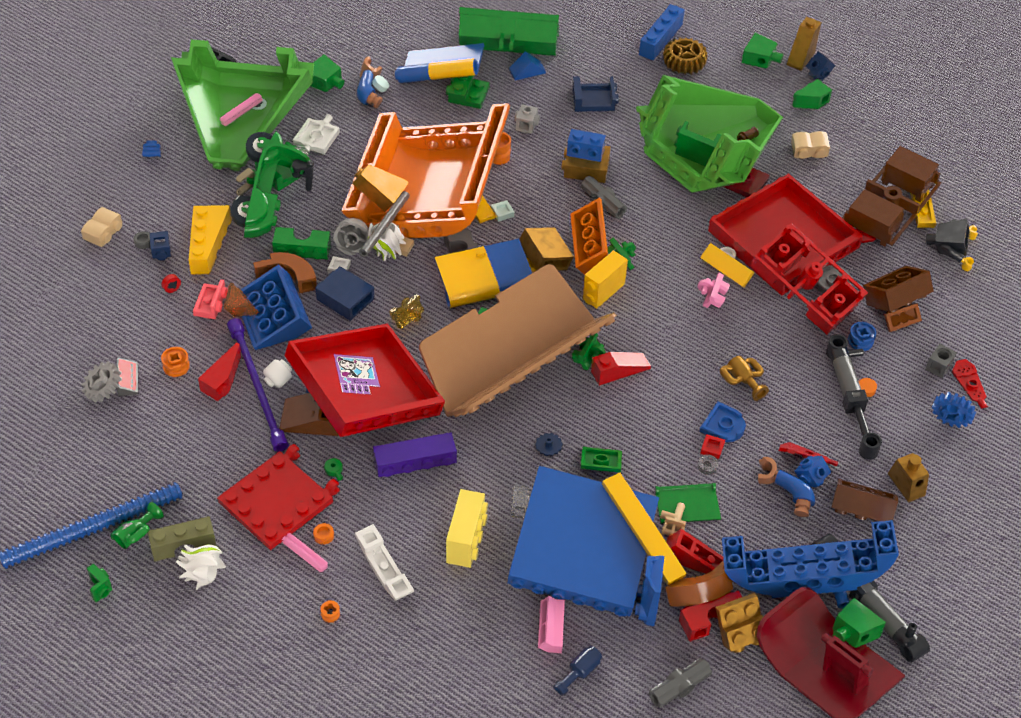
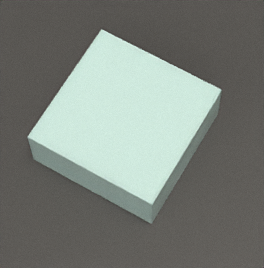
[491,200,515,222]

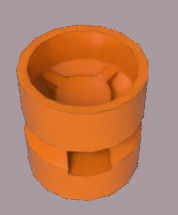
[493,132,511,165]

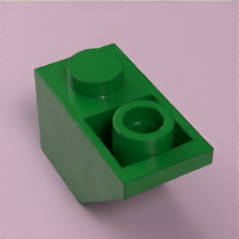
[792,79,832,109]

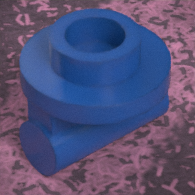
[142,140,161,157]

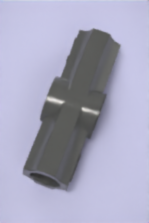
[581,176,627,219]
[649,658,712,708]

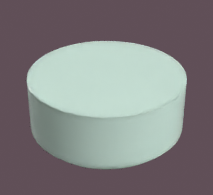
[372,75,389,92]

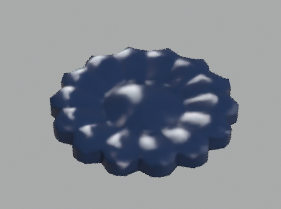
[535,433,563,456]

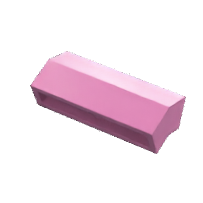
[538,596,565,653]

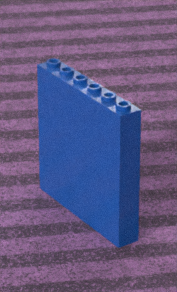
[507,466,659,617]

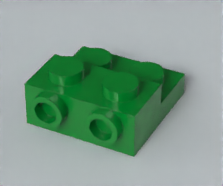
[446,76,490,109]

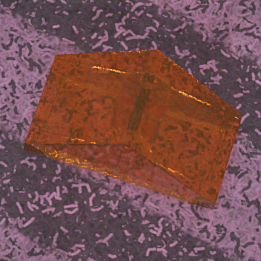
[224,282,259,317]

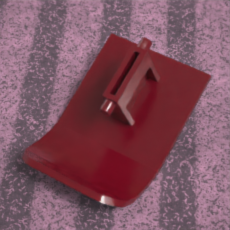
[757,587,905,718]

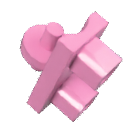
[698,273,730,308]

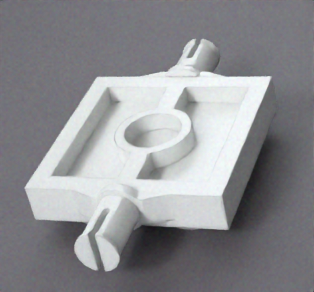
[293,114,340,155]

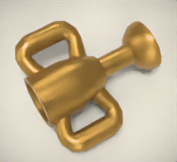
[719,355,769,401]

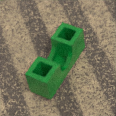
[272,227,331,260]

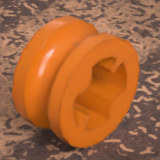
[321,600,340,623]

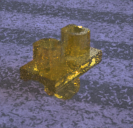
[389,294,424,329]

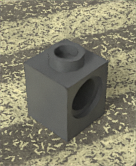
[925,344,957,378]

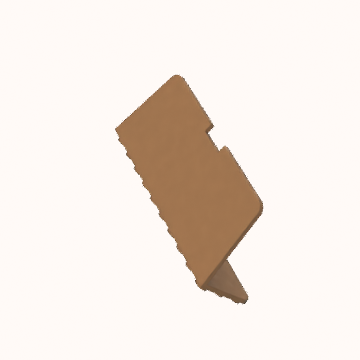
[419,264,617,417]

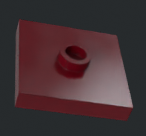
[724,168,770,197]

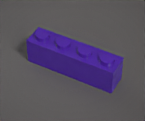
[373,432,457,478]

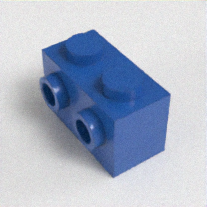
[567,129,606,162]

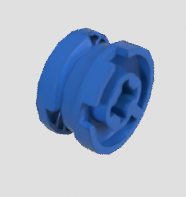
[848,322,877,351]

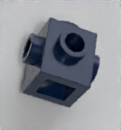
[805,51,836,81]

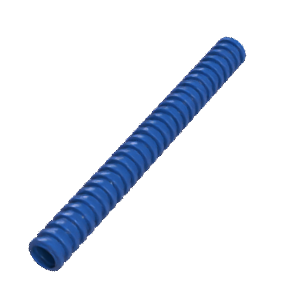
[0,482,183,569]

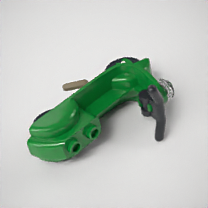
[231,131,314,238]

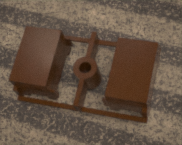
[842,146,942,247]

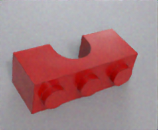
[679,590,742,642]

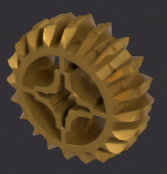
[663,37,708,75]

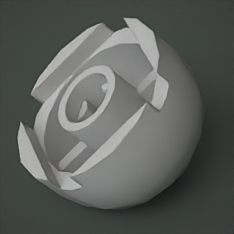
[333,218,369,255]

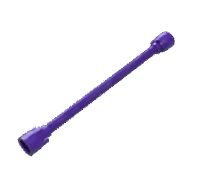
[227,318,289,452]

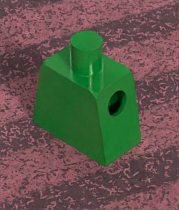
[742,33,784,68]
[310,54,345,92]
[833,598,886,648]

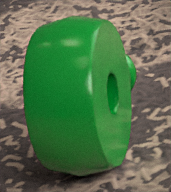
[324,458,343,481]

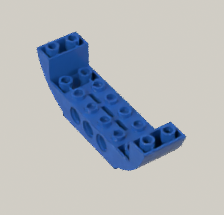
[722,520,899,598]

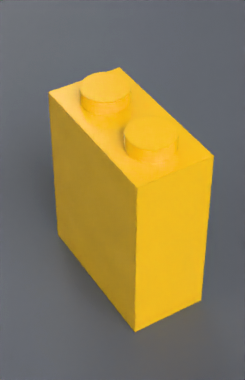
[583,250,628,309]

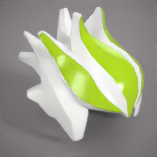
[367,222,406,261]
[176,544,226,590]

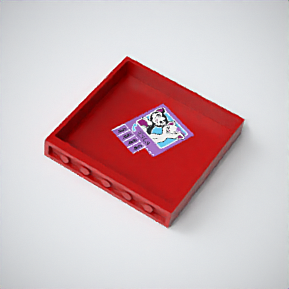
[284,323,445,437]

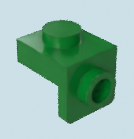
[87,563,112,602]

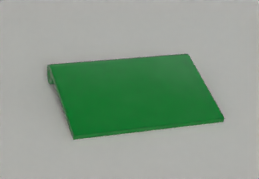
[655,483,721,524]

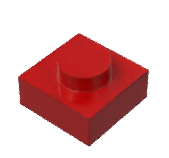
[700,434,725,459]

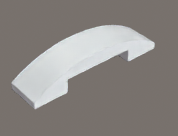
[355,524,414,601]

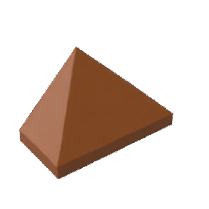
[884,303,922,332]

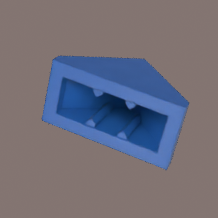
[509,52,546,81]

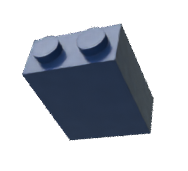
[315,266,375,321]

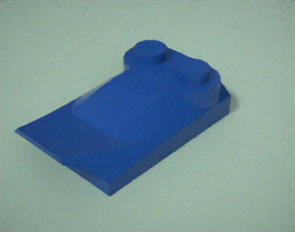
[635,555,665,626]

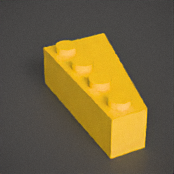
[188,205,232,274]

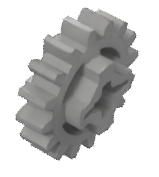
[82,361,122,403]

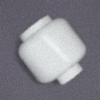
[263,359,292,388]

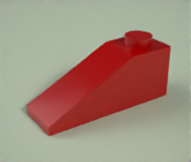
[198,342,241,401]
[591,352,651,386]
[666,529,724,574]

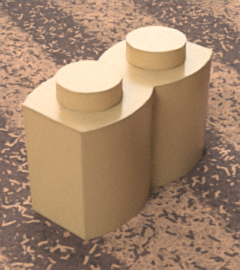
[791,131,830,159]
[81,207,122,247]

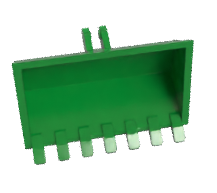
[459,7,559,56]

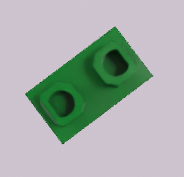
[607,237,636,271]
[572,333,606,370]

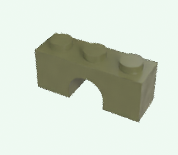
[148,516,216,562]

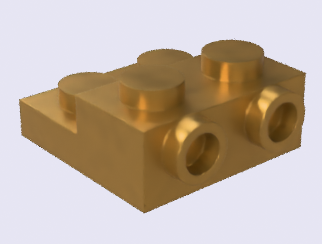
[715,593,763,653]

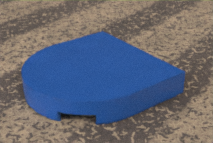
[699,401,746,442]

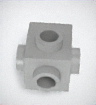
[514,104,540,134]

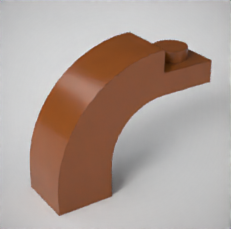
[253,252,317,294]
[665,561,733,607]

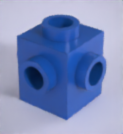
[795,456,831,488]

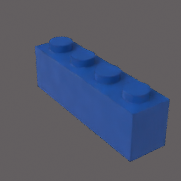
[639,4,685,61]

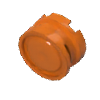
[161,347,190,377]

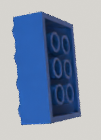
[233,264,312,350]

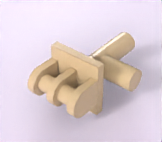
[660,503,686,536]

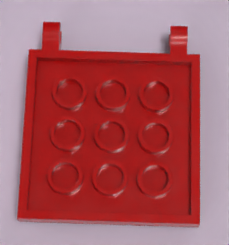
[217,444,340,551]

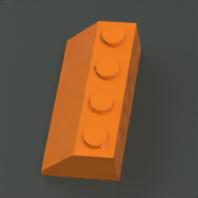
[570,197,608,275]

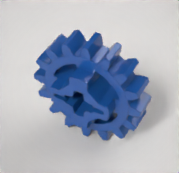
[932,392,976,428]

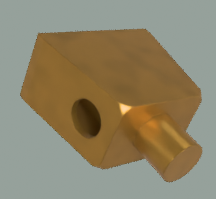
[888,453,929,503]

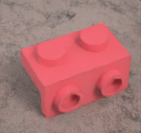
[193,280,228,319]

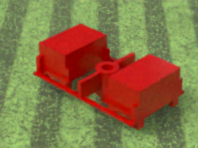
[750,223,868,335]

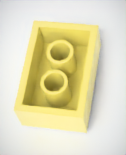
[446,489,488,568]

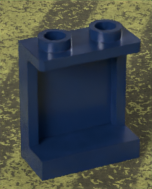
[572,76,619,112]

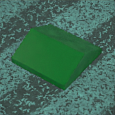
[580,447,622,473]

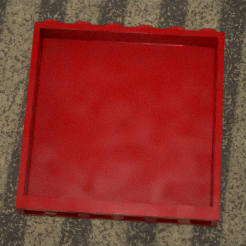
[708,173,863,296]

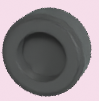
[133,231,150,249]

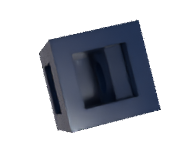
[149,231,171,260]

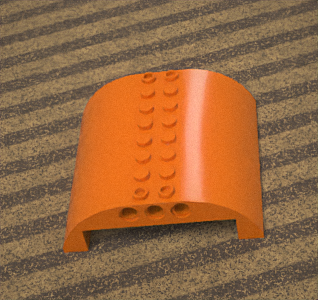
[342,103,510,239]

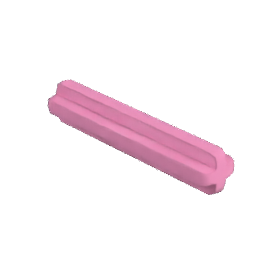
[219,93,263,126]
[282,533,328,572]

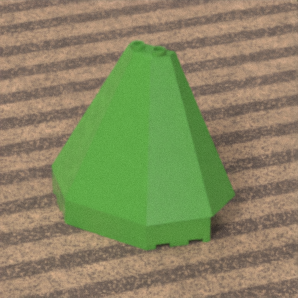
[171,39,314,171]
[636,75,783,193]

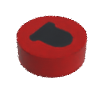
[161,274,181,293]

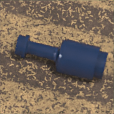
[553,645,602,696]

